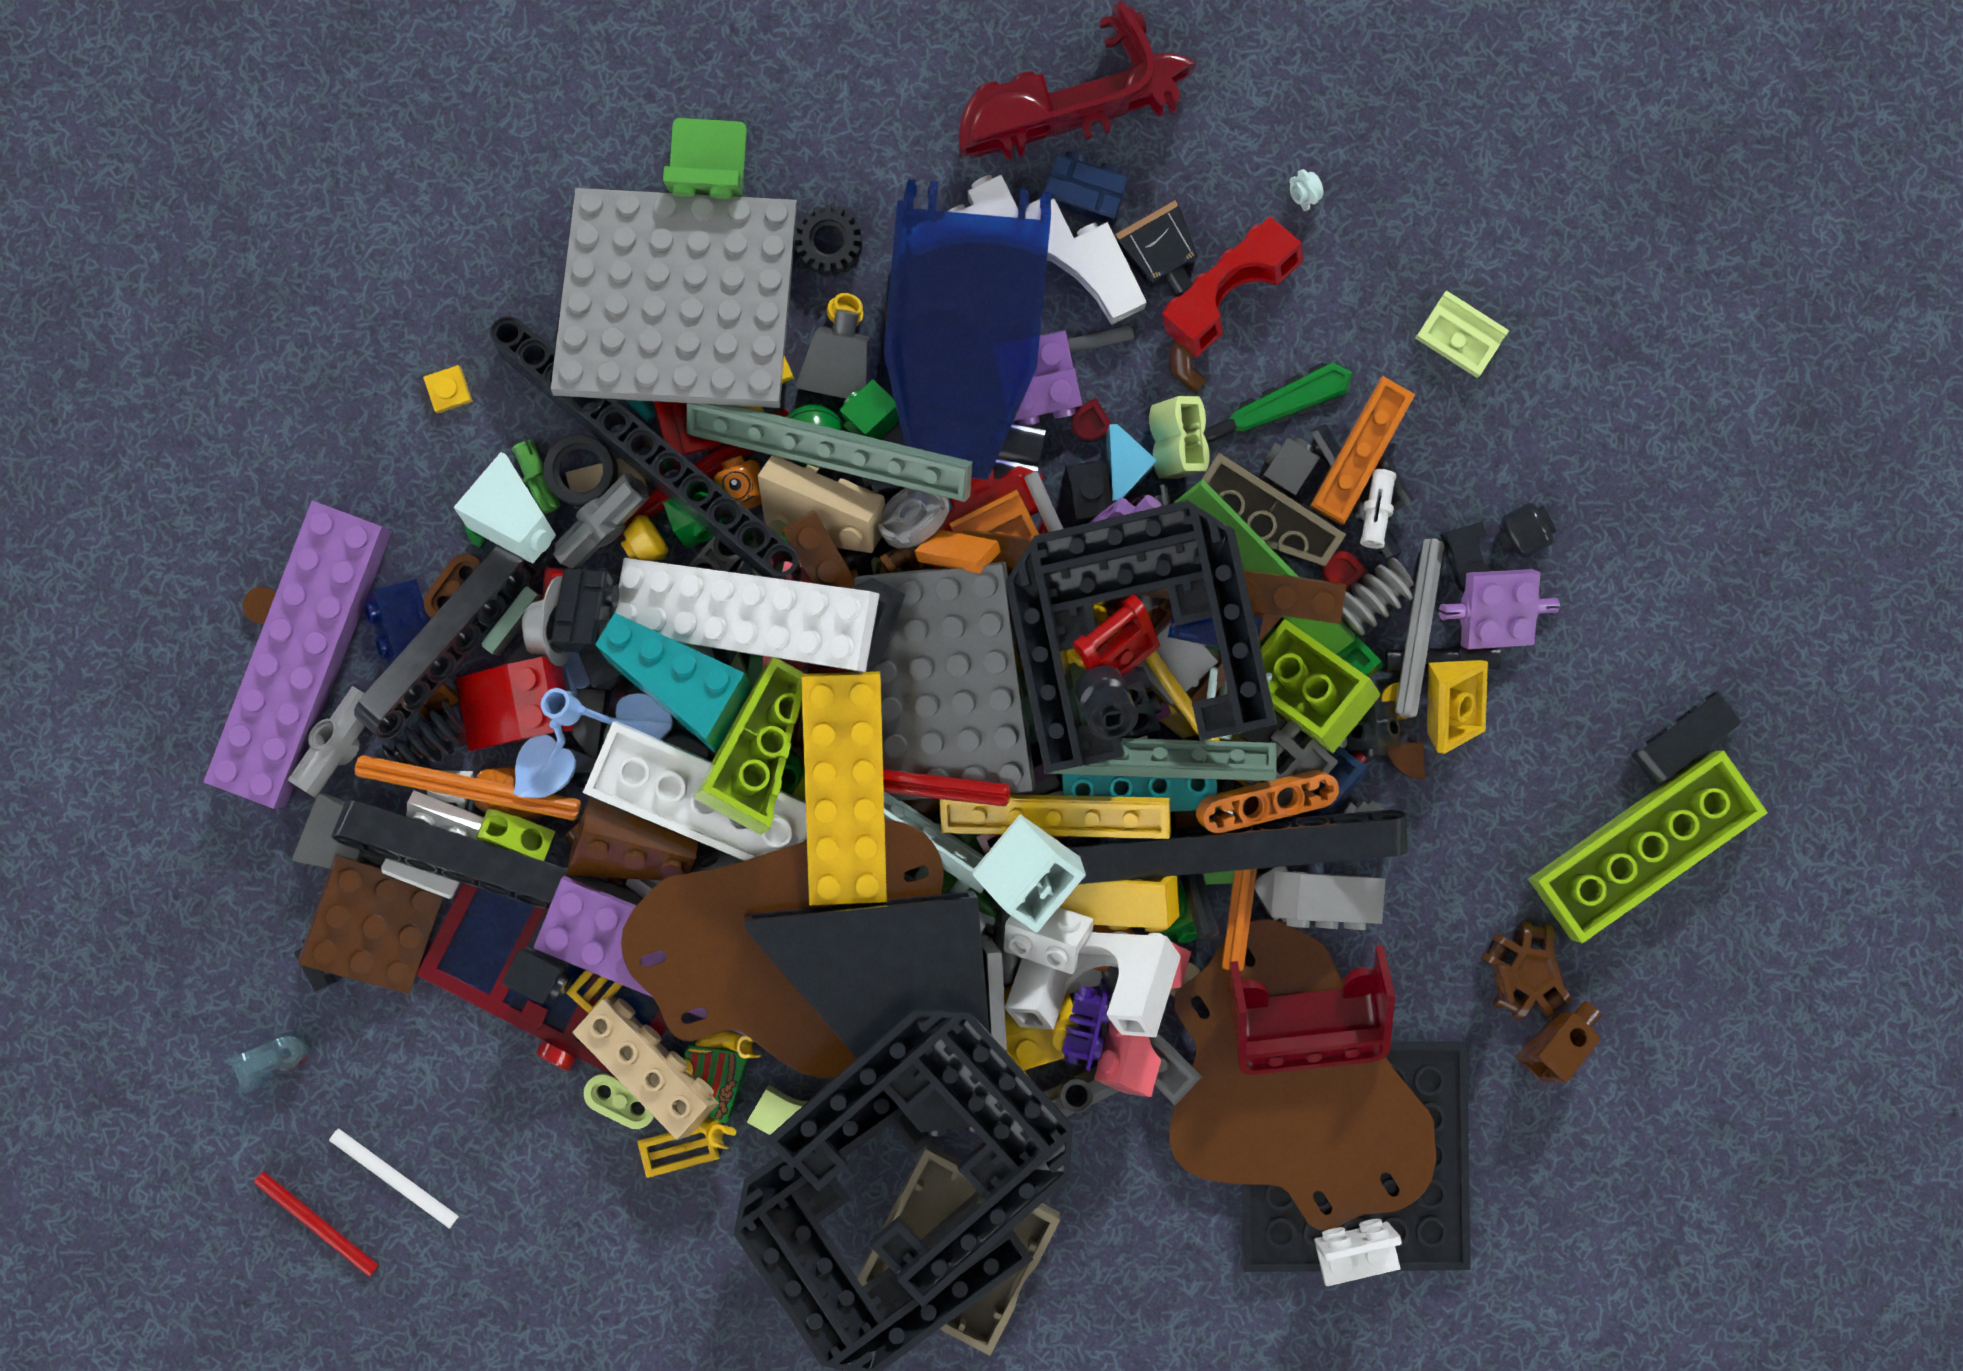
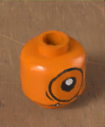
[714,455,762,509]

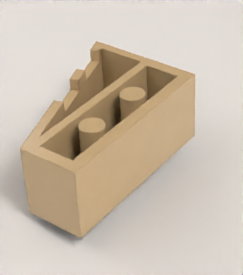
[758,455,885,553]

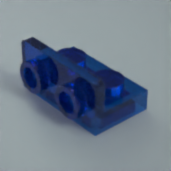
[364,579,430,666]

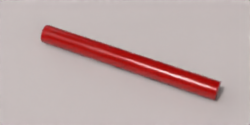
[253,1171,379,1278]

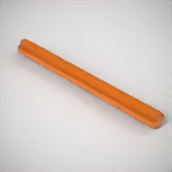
[355,755,581,820]

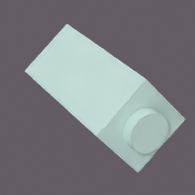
[454,452,556,564]

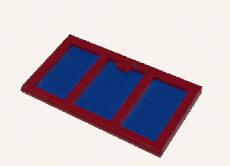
[417,884,667,1077]

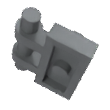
[1244,720,1338,818]

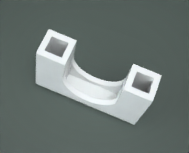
[1005,931,1181,1037]

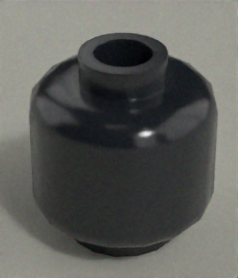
[1498,503,1557,558]

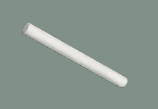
[329,1128,459,1229]

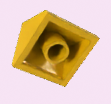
[1427,660,1488,754]

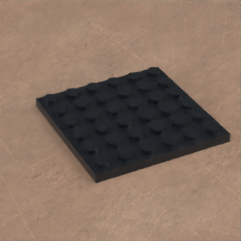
[1242,1041,1471,1272]

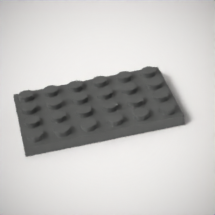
[854,562,1036,801]

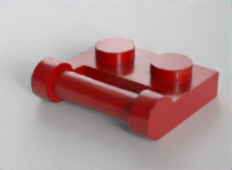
[1072,594,1161,676]

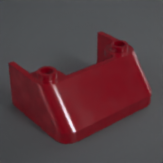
[1230,945,1395,1075]

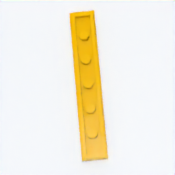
[940,794,1171,839]

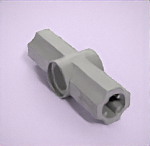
[288,686,365,798]

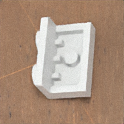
[1004,907,1094,974]

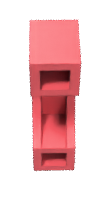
[1094,942,1191,1097]

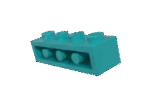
[1061,774,1218,812]

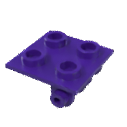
[1061,978,1111,1071]

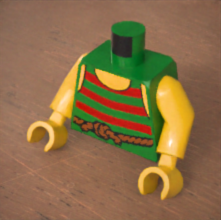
[682,1030,761,1150]

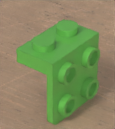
[663,118,747,199]

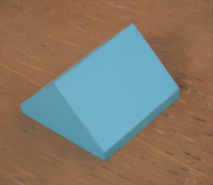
[1106,424,1157,503]

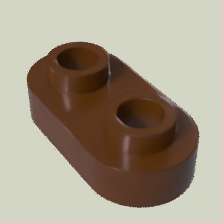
[424,554,482,618]

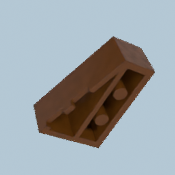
[566,796,698,880]

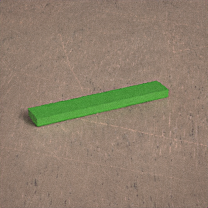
[1175,479,1355,654]

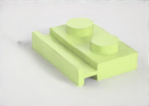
[1415,290,1509,378]

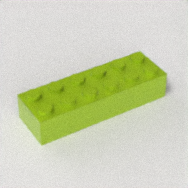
[1528,751,1768,943]

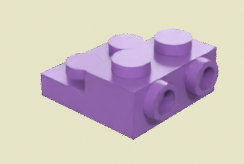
[992,330,1082,426]

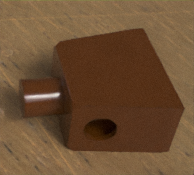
[1515,1001,1602,1083]

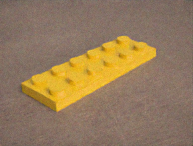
[801,671,887,905]

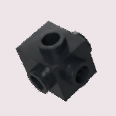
[1346,701,1400,757]

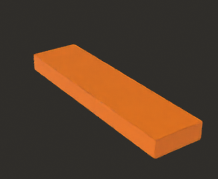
[1309,376,1415,525]

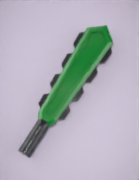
[1203,362,1352,444]

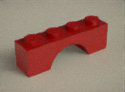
[1162,217,1303,358]

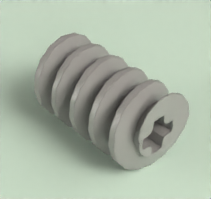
[1341,557,1414,636]

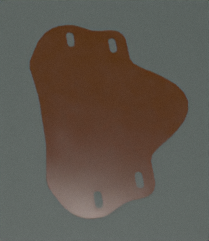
[621,819,944,1078]
[1169,919,1436,1231]

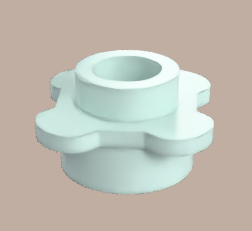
[1290,169,1323,211]

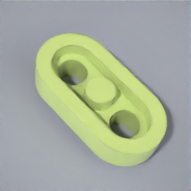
[584,1073,654,1129]

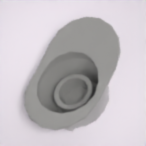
[522,576,571,666]

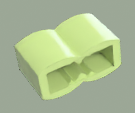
[1149,396,1209,479]

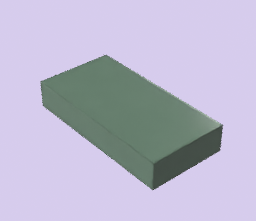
[482,586,543,656]

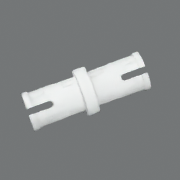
[1360,469,1396,549]

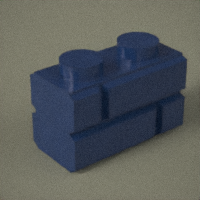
[1043,151,1128,225]

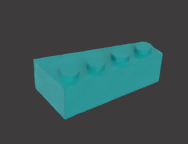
[595,613,752,754]

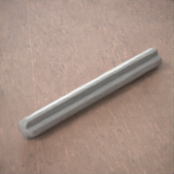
[1395,538,1444,718]

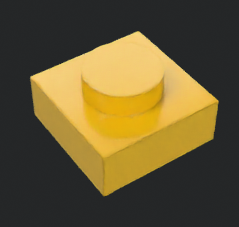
[423,365,473,413]

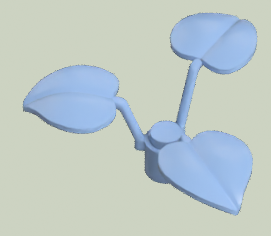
[514,652,674,798]

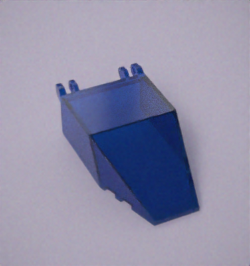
[884,179,1052,480]

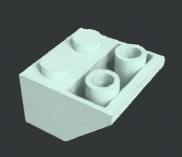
[972,814,1086,933]

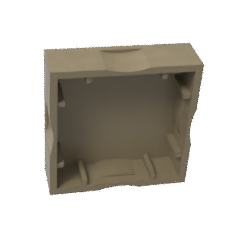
[857,1144,1061,1356]

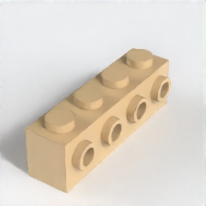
[572,998,719,1140]

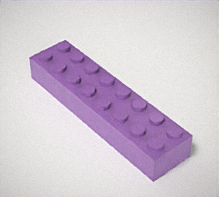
[204,501,392,809]

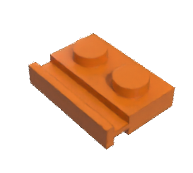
[949,490,1039,539]

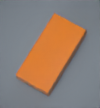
[915,529,1001,574]

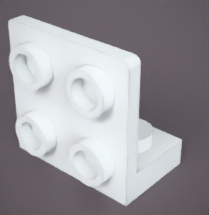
[382,790,484,899]
[1314,1219,1402,1286]

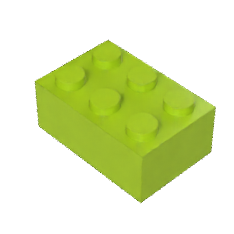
[1261,619,1381,753]

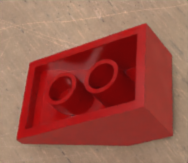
[455,657,574,751]

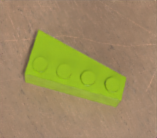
[693,657,805,835]

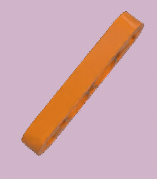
[1196,770,1339,833]

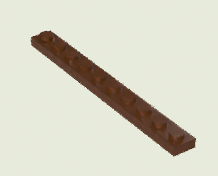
[963,529,1346,624]

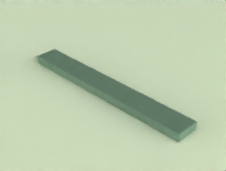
[686,403,973,502]

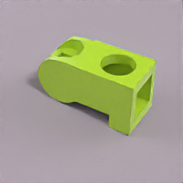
[476,809,555,861]

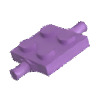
[1439,569,1560,649]

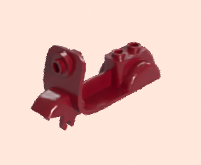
[958,1,1196,161]

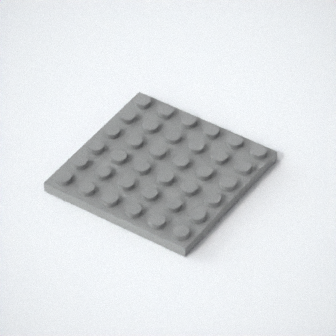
[551,188,797,408]

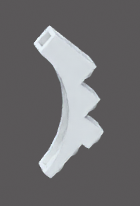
[907,175,1147,325]

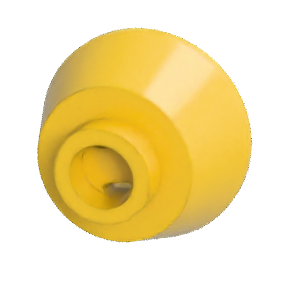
[621,515,669,562]

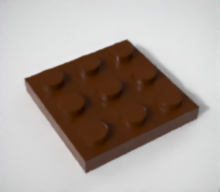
[298,854,443,994]

